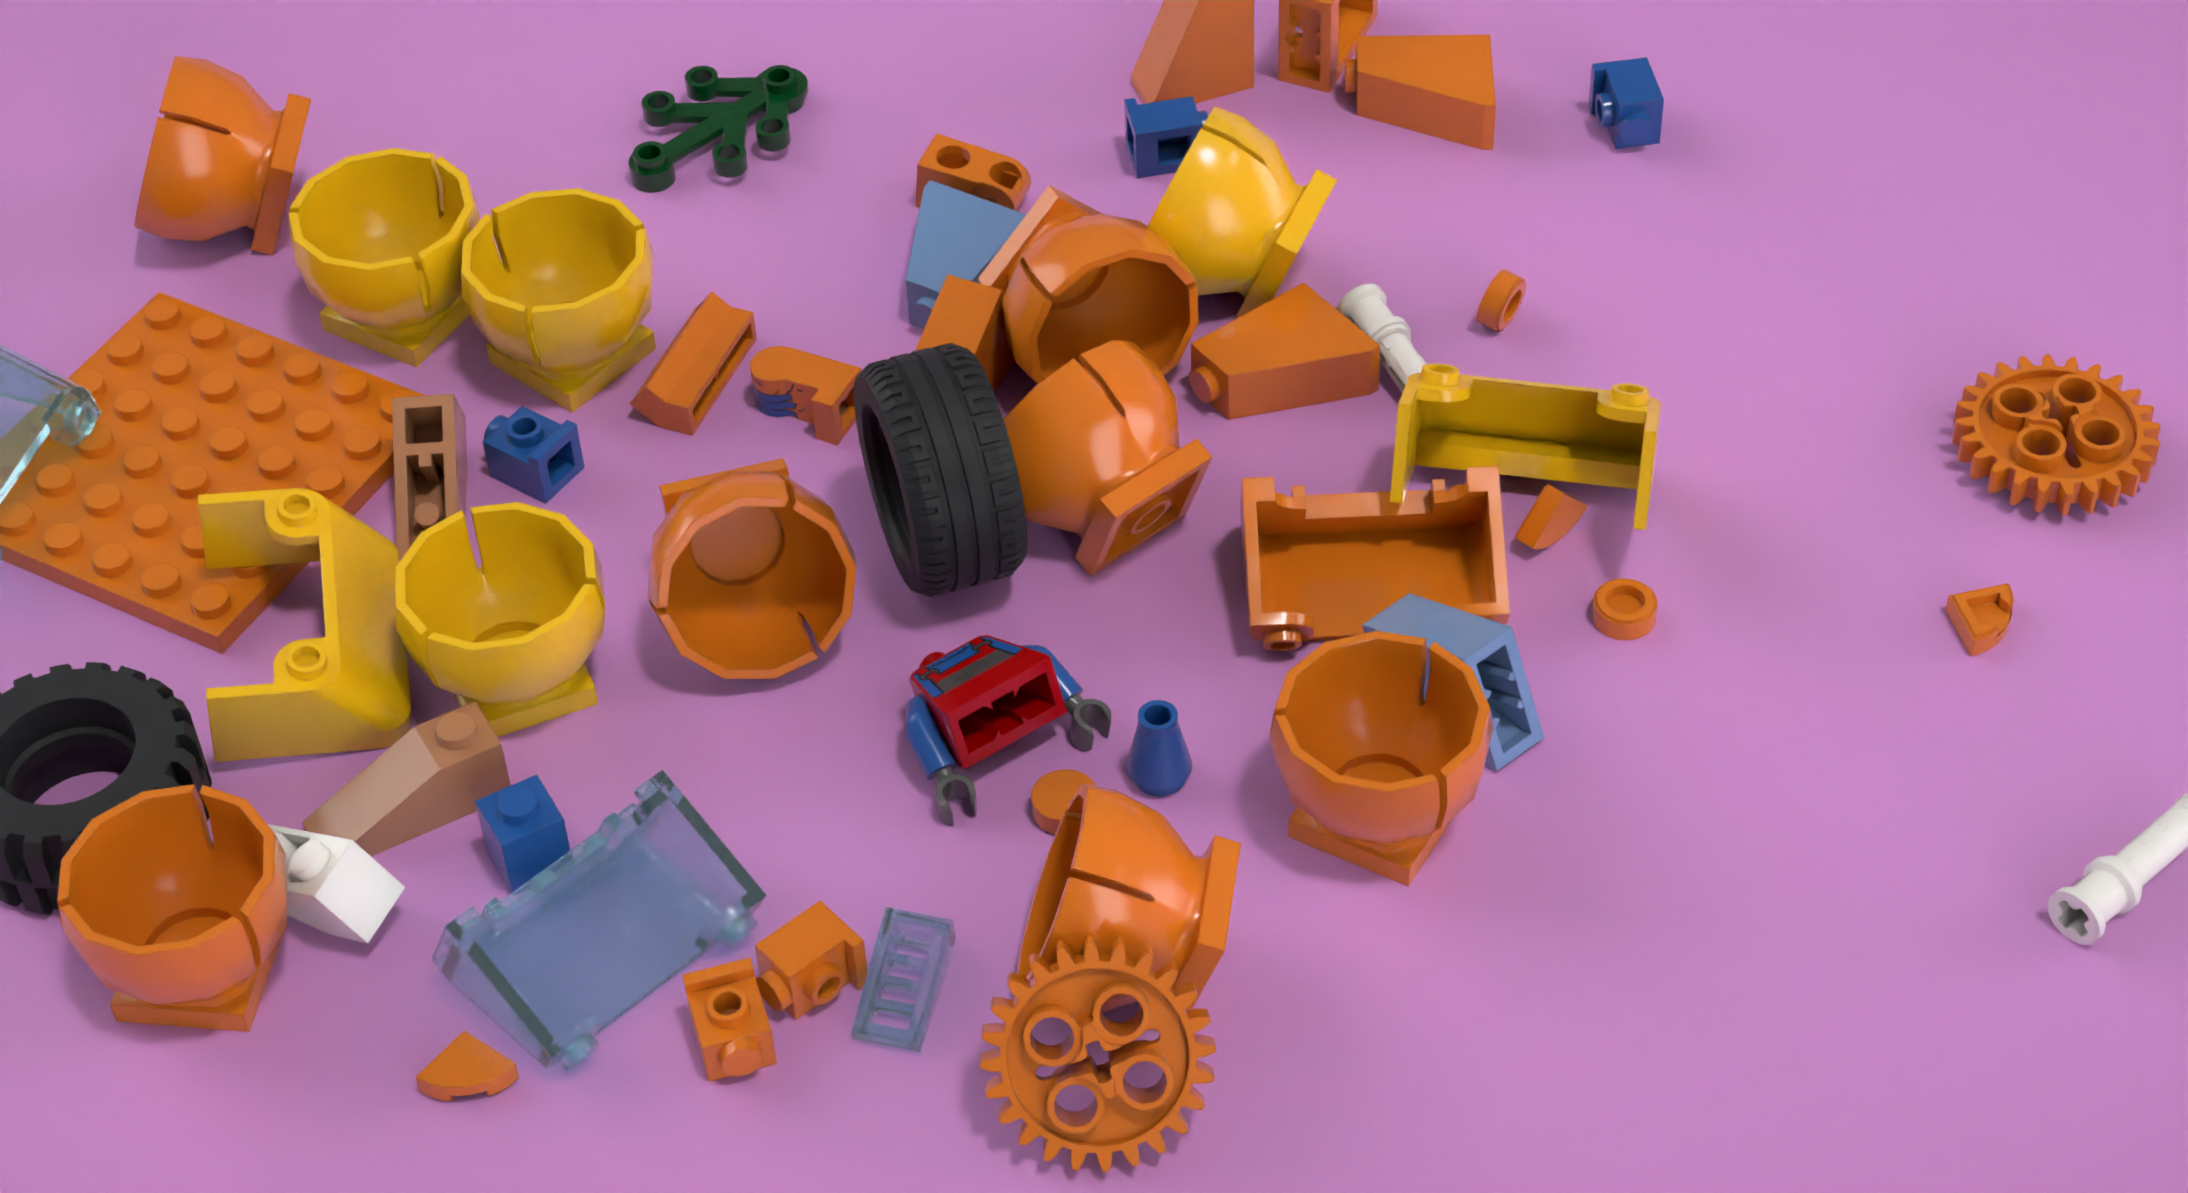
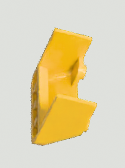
[1390,363,1661,530]
[198,488,412,762]

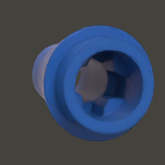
[1126,700,1192,796]

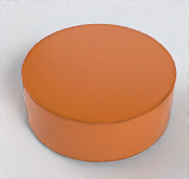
[1477,269,1526,331]
[1592,578,1658,640]
[1031,769,1096,834]

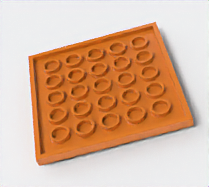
[0,292,425,654]

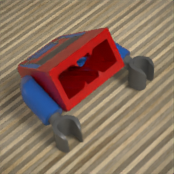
[905,635,1111,826]

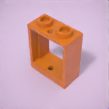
[1278,0,1378,93]

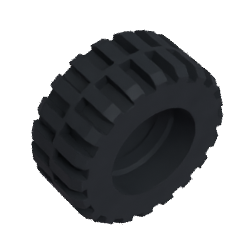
[0,662,212,915]

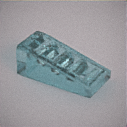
[851,907,956,1052]

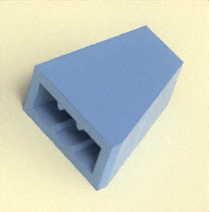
[906,180,1026,330]
[1362,593,1544,771]

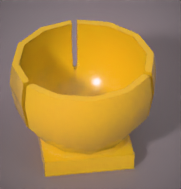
[1147,107,1337,317]
[288,148,480,368]
[461,188,656,413]
[395,502,605,737]

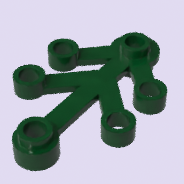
[628,65,808,193]

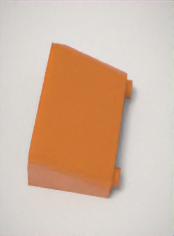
[1240,466,1510,651]

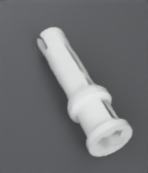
[1336,284,1427,393]
[2047,793,2188,945]

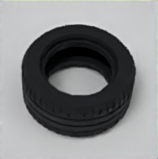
[854,343,1027,597]

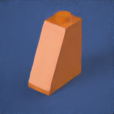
[1131,0,1254,104]
[1345,34,1496,150]
[915,274,1016,394]
[1189,282,1380,420]

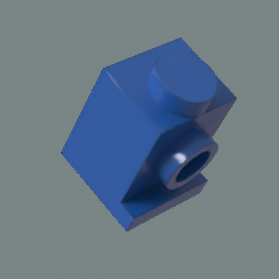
[1588,57,1664,149]
[1124,96,1208,178]
[483,406,585,504]

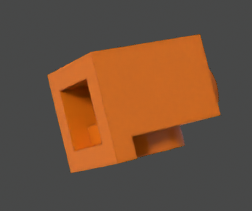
[755,900,869,1020]
[682,957,777,1082]

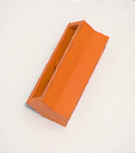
[629,291,757,436]

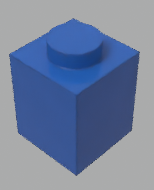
[475,775,575,897]

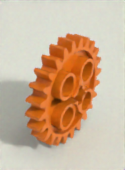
[1952,354,2160,515]
[980,934,1216,1172]

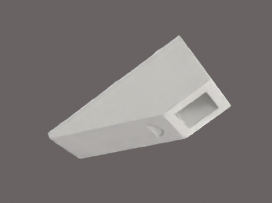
[268,824,405,943]

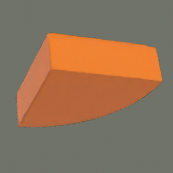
[1516,484,1588,550]
[1945,583,2014,656]
[415,1030,519,1101]

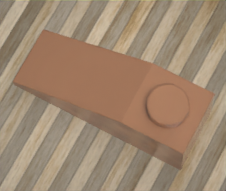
[392,393,467,562]
[302,701,511,856]

